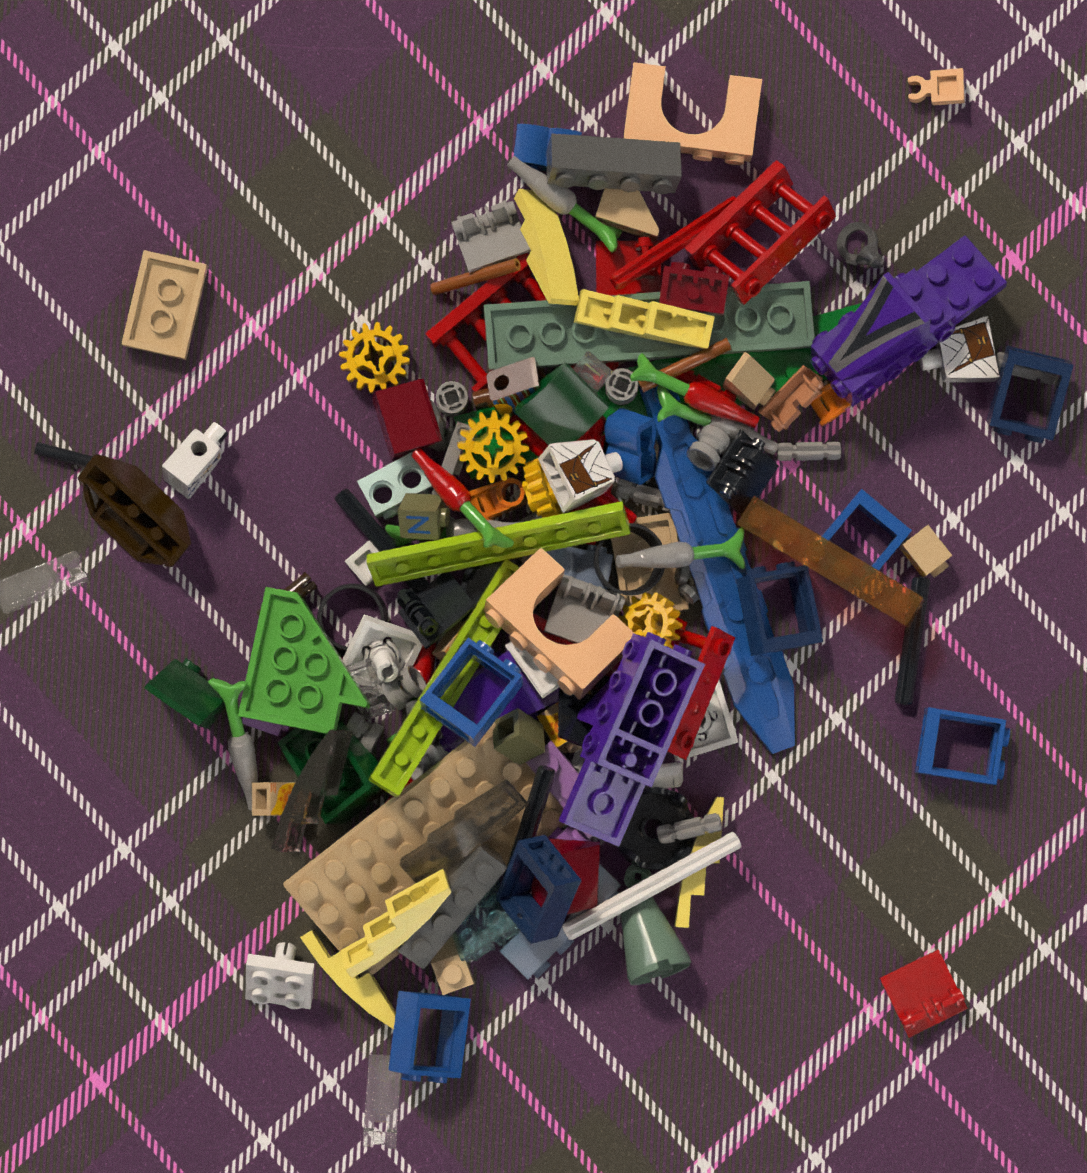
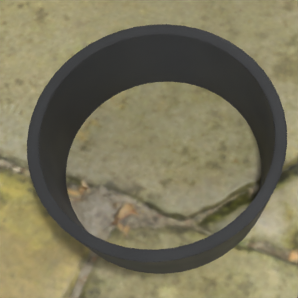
[594,523,665,595]
[317,583,388,654]

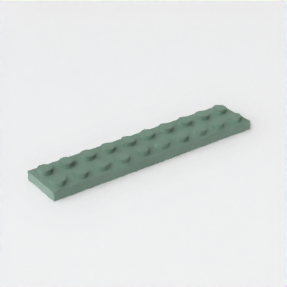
[484,281,815,372]

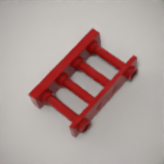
[684,160,836,305]
[425,253,547,393]
[667,618,735,760]

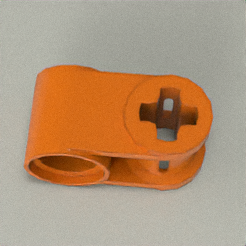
[810,383,852,427]
[469,478,528,520]

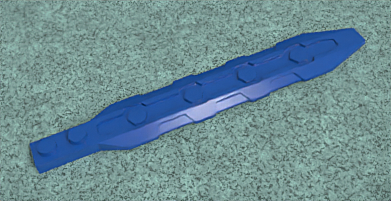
[638,385,795,754]

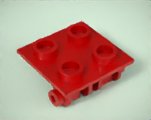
[596,237,661,296]
[879,949,968,1038]

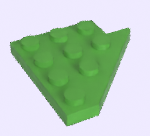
[238,587,370,736]

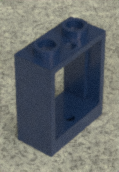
[987,345,1074,443]
[736,561,823,656]
[496,835,581,944]

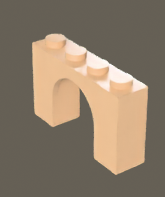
[623,62,762,165]
[484,548,635,700]

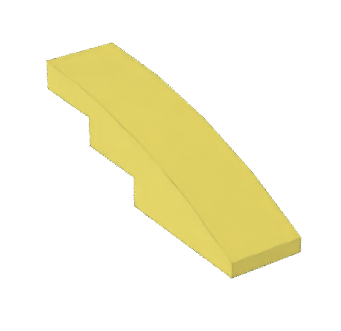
[514,189,579,306]
[574,289,715,349]
[674,797,724,928]
[340,869,451,979]
[300,929,396,1030]

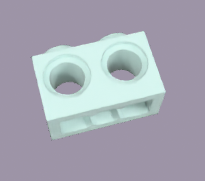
[357,452,434,520]

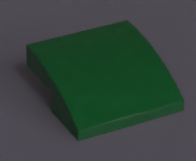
[515,362,609,445]

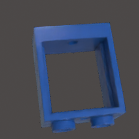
[809,489,912,593]
[420,637,523,747]
[914,707,1010,785]
[389,991,471,1083]

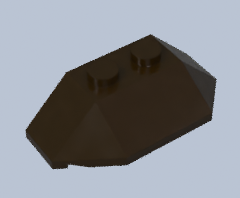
[77,454,192,567]

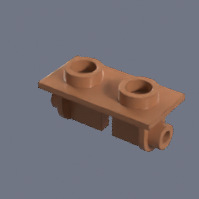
[758,365,825,432]

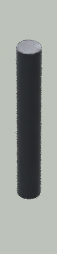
[35,442,93,467]

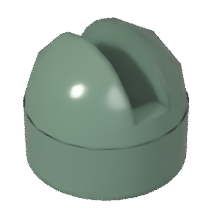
[624,864,651,888]

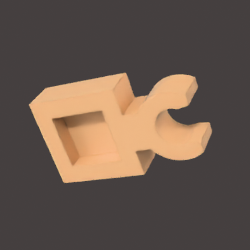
[908,68,965,105]

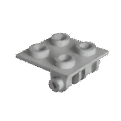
[451,200,531,273]
[544,574,625,644]

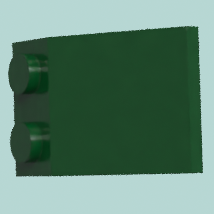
[144,658,225,729]
[277,719,385,824]

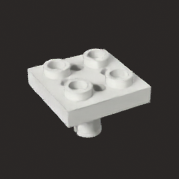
[342,614,423,690]
[674,680,738,762]
[245,942,314,1009]

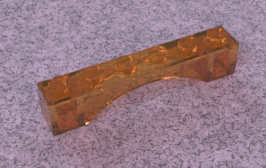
[737,496,925,629]

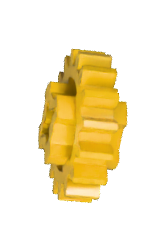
[339,322,410,394]
[457,410,529,483]
[522,458,564,518]
[618,592,682,649]

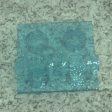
[452,880,520,962]

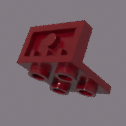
[659,262,729,316]

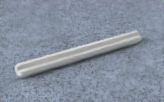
[562,832,741,940]

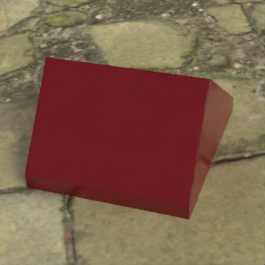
[372,379,443,461]
[532,838,600,914]

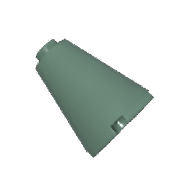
[621,897,691,985]

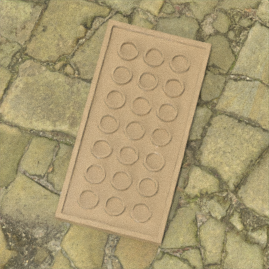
[283,722,565,977]

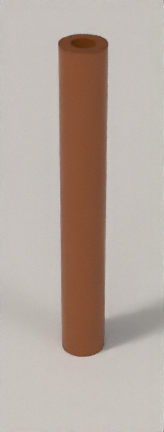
[430,258,521,296]
[638,338,732,393]

